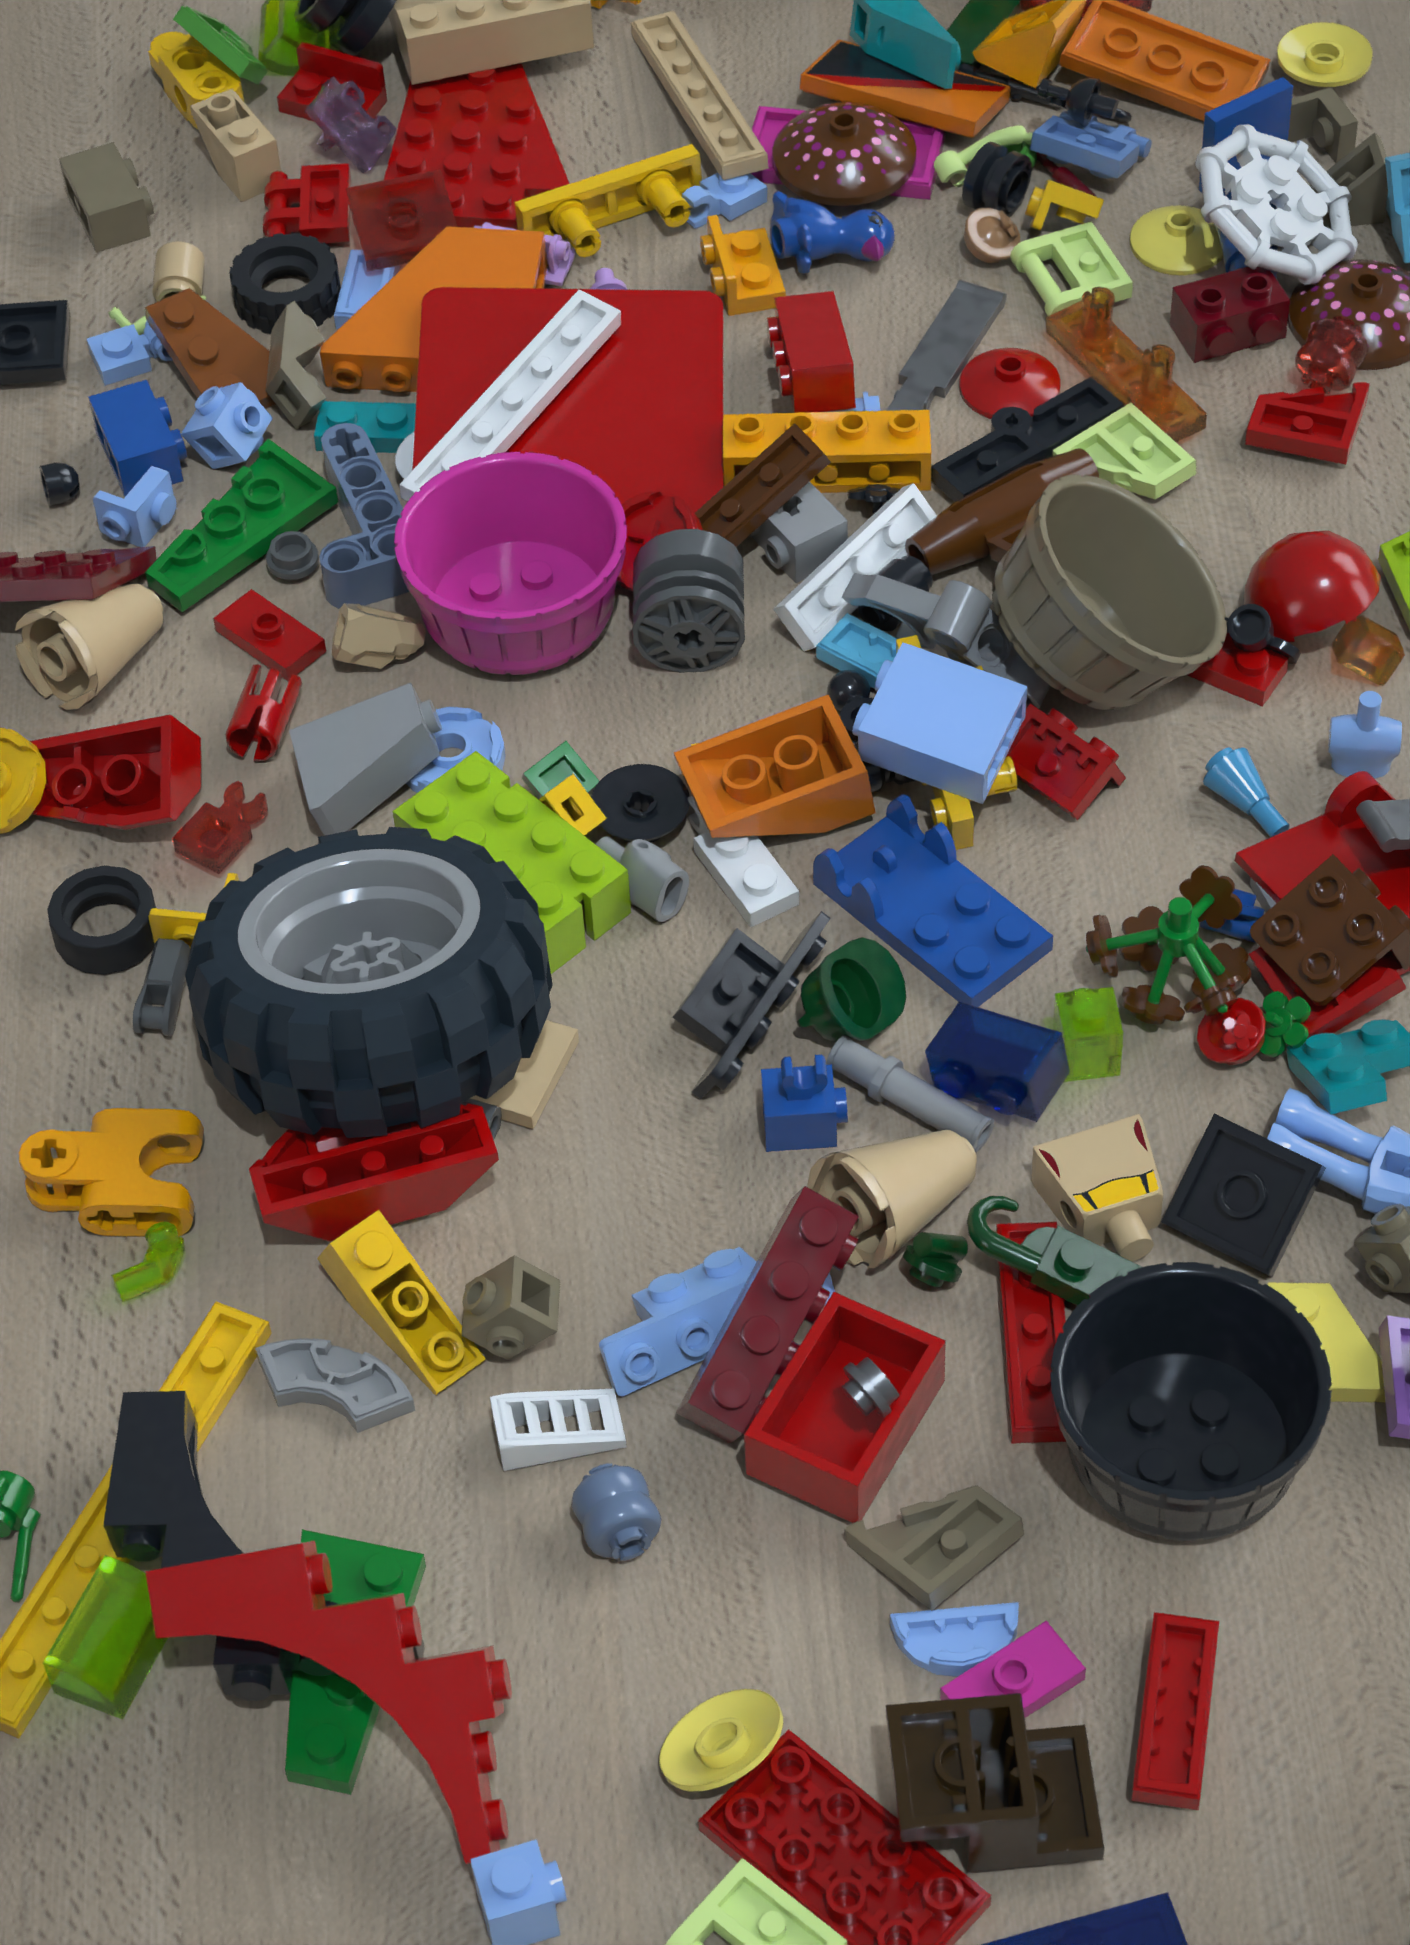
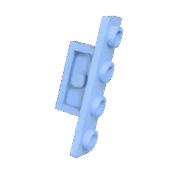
[599,1247,835,1397]

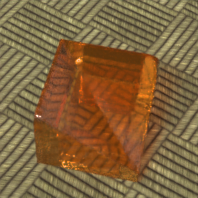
[1332,614,1405,686]

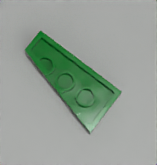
[285,1529,426,1795]

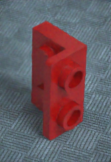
[277,42,387,135]
[1006,703,1126,820]

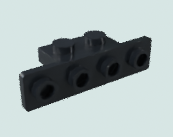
[672,911,830,1099]

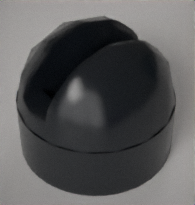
[40,462,79,506]

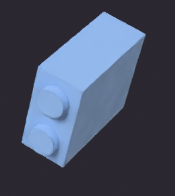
[853,642,1027,804]

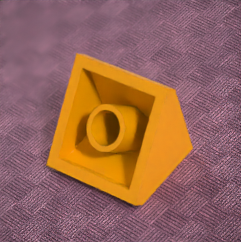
[972,0,1087,88]

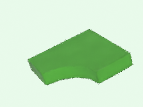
[173,6,268,84]

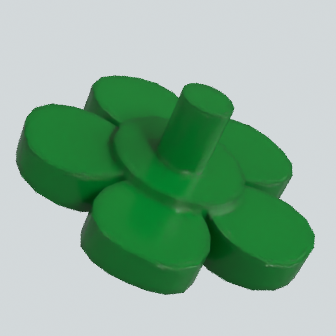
[1260,991,1311,1057]

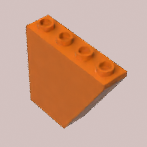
[320,227,548,392]

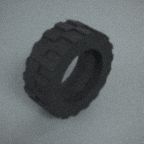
[229,233,341,334]

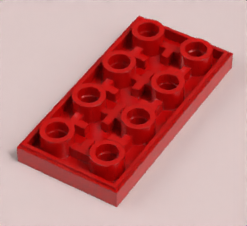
[698,1729,991,1945]

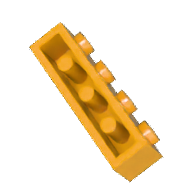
[723,410,931,493]

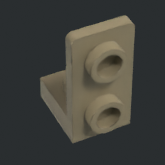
[1288,87,1358,163]

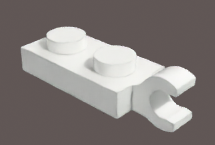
[688,796,799,928]

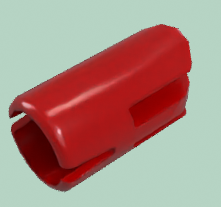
[225,664,302,761]

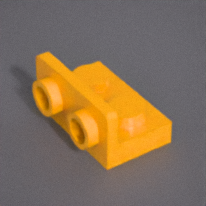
[700,215,786,316]

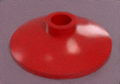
[959,348,1061,419]

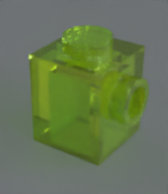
[1053,987,1124,1082]

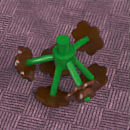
[1086,865,1252,1025]

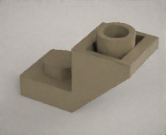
[265,301,326,430]

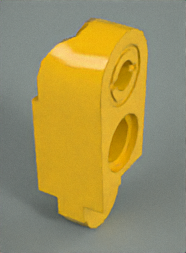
[148,32,244,129]

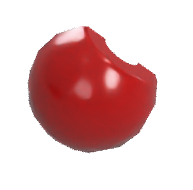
[1244,530,1381,642]

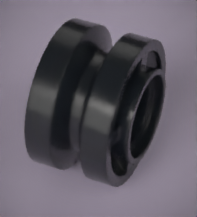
[962,142,1032,217]

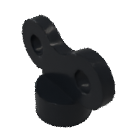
[1225,604,1301,664]

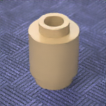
[153,241,205,302]

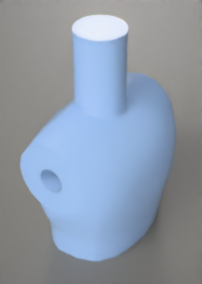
[1328,691,1402,778]

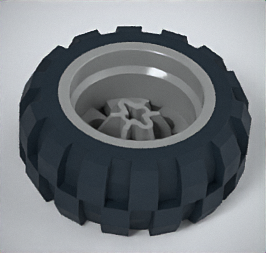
[185,827,553,1138]

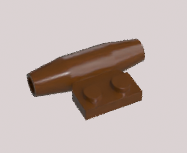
[905,448,1099,575]

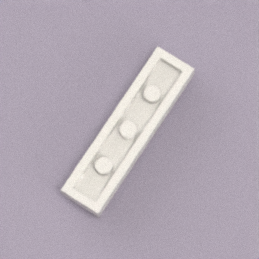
[773,483,937,651]

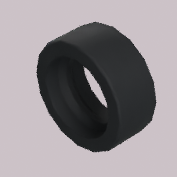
[47,865,156,975]

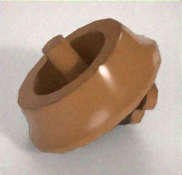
[964,208,1020,263]

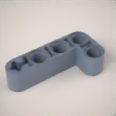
[319,423,409,609]

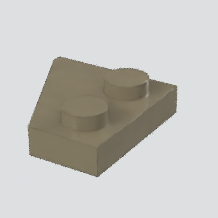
[844,1485,1024,1610]

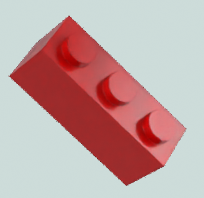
[767,291,856,413]

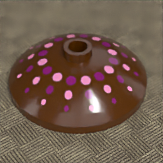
[772,102,916,206]
[1288,259,1410,370]

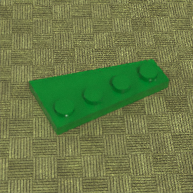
[145,439,339,612]

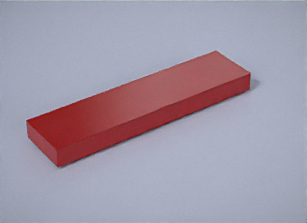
[996,1222,1066,1444]

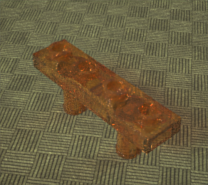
[1046,287,1207,442]

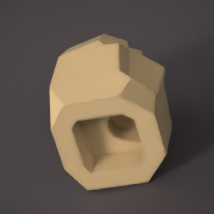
[332,603,426,669]

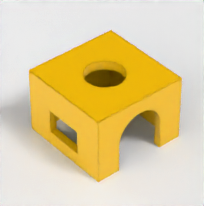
[539,774,607,836]

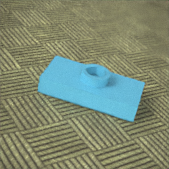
[816,613,897,688]

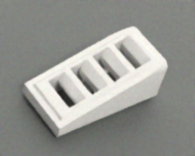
[490,1389,626,1471]

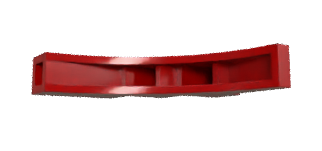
[145,1541,512,1864]

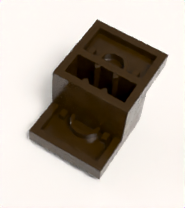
[886,1693,1104,1872]

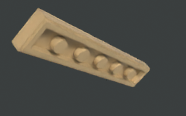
[631,11,768,180]

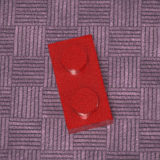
[1187,633,1289,707]

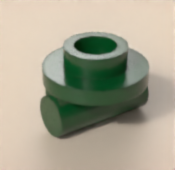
[903,1232,968,1287]

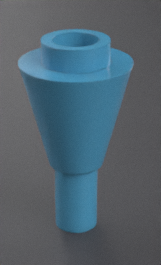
[1203,747,1290,837]

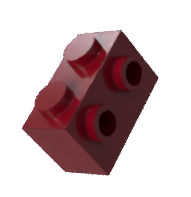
[1170,267,1290,363]

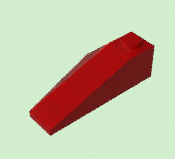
[30,714,201,830]

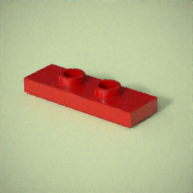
[1131,1612,1220,1810]

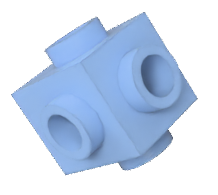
[181,382,273,470]

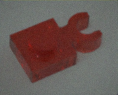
[172,781,268,874]

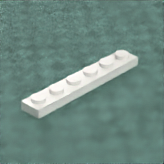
[400,289,621,501]

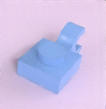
[682,173,767,228]

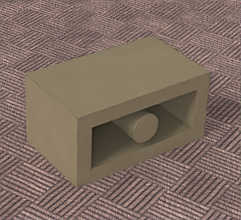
[59,142,154,253]

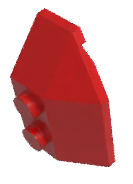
[249,1103,499,1241]

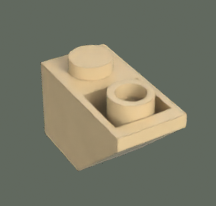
[190,89,281,202]

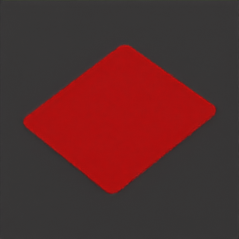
[412,287,723,513]

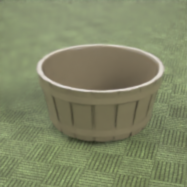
[992,475,1227,710]

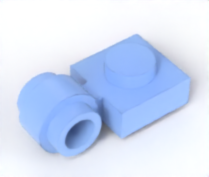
[86,321,173,386]

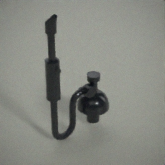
[957,63,1132,126]

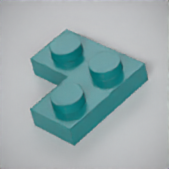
[1286,1019,1410,1115]

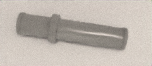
[827,1035,995,1152]

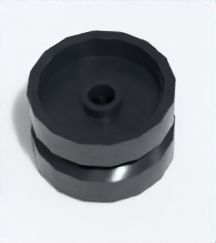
[294,0,397,56]

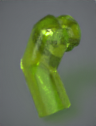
[111,1222,185,1303]

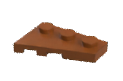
[145,288,276,409]

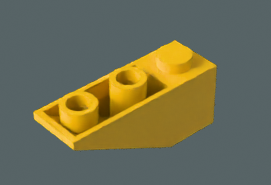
[317,1210,486,1396]

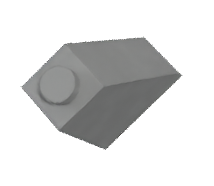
[289,683,442,836]

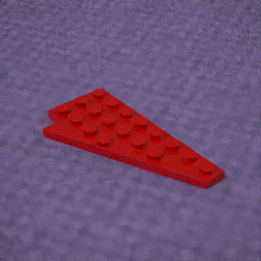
[375,63,570,230]

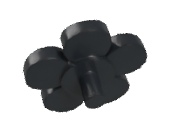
[848,484,900,514]

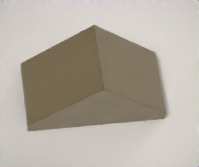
[1309,132,1388,228]

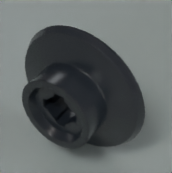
[591,764,690,843]

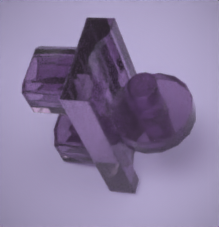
[305,77,396,174]

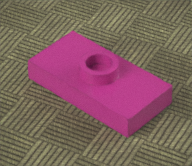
[940,1621,1086,1718]

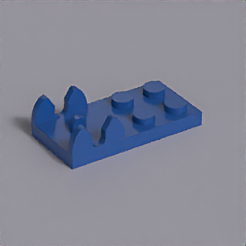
[813,794,1053,1012]

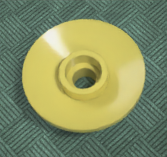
[1277,22,1373,87]
[1130,206,1223,275]
[659,1689,783,1791]

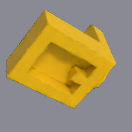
[1025,180,1104,230]

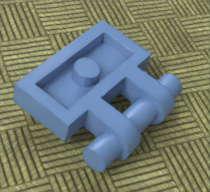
[1030,111,1152,179]

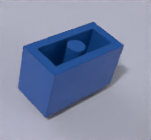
[88,379,187,497]

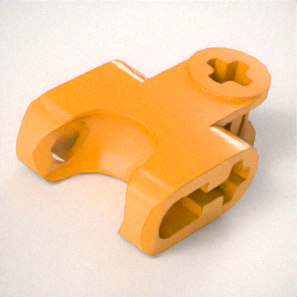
[19,1108,204,1237]

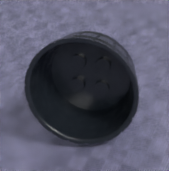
[1050,1262,1332,1541]

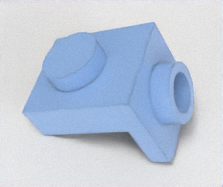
[93,466,177,547]

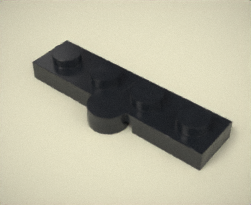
[931,377,1124,502]

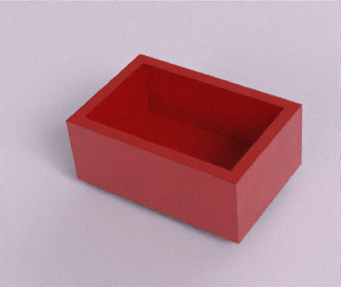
[744,1292,946,1523]

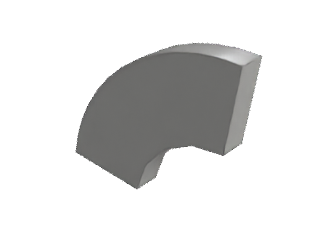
[255,1338,415,1433]

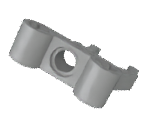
[842,573,1051,709]

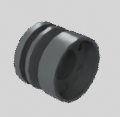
[633,529,745,673]

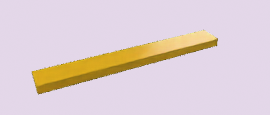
[0,1301,272,1739]

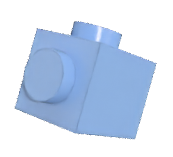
[470,1840,567,1945]

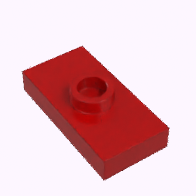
[213,589,327,681]

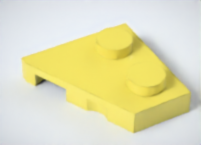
[1267,1282,1386,1402]

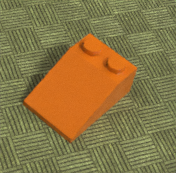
[674,695,876,838]

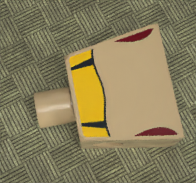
[1031,1114,1163,1261]

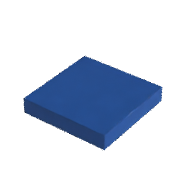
[1199,77,1293,193]

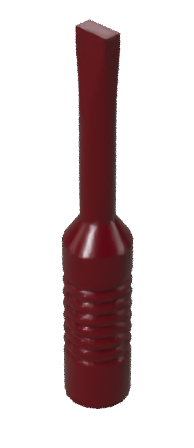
[1036,152,1096,196]

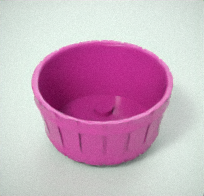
[394,452,627,675]

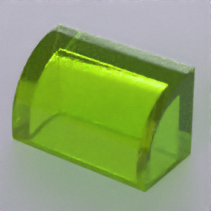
[258,0,331,76]
[43,1555,168,1720]

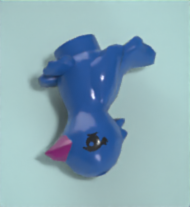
[770,191,895,274]

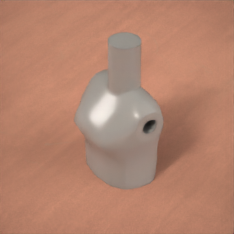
[596,836,689,922]

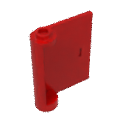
[1234,771,1410,975]

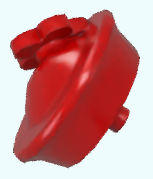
[1197,998,1266,1065]

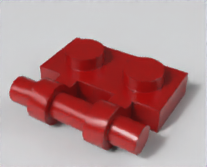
[263,163,351,244]

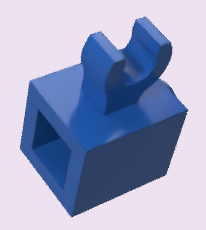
[761,1054,848,1152]

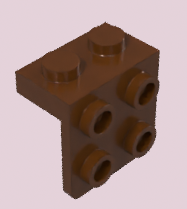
[1250,854,1410,1006]

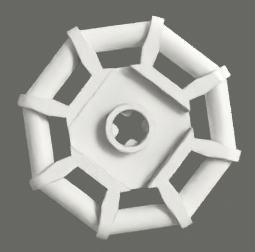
[1195,124,1358,285]

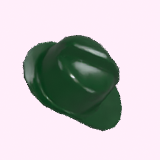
[797,937,907,1042]

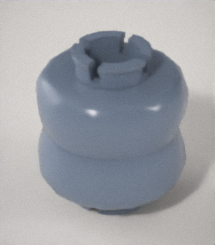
[571,1463,661,1560]

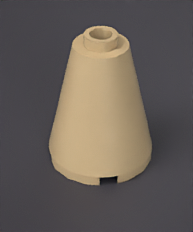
[15,584,163,710]
[807,1130,977,1268]

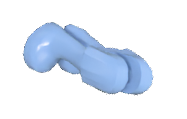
[1267,1088,1410,1214]

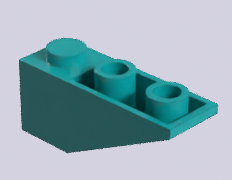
[849,0,961,89]

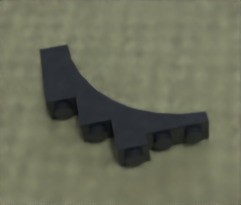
[103,1391,425,1701]

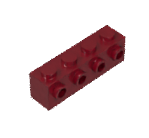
[676,1186,859,1443]

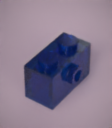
[925,1002,1070,1122]

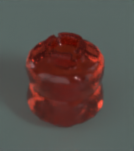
[1295,316,1369,394]

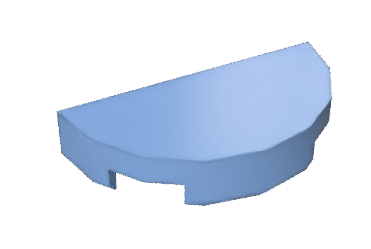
[890,1602,1019,1677]

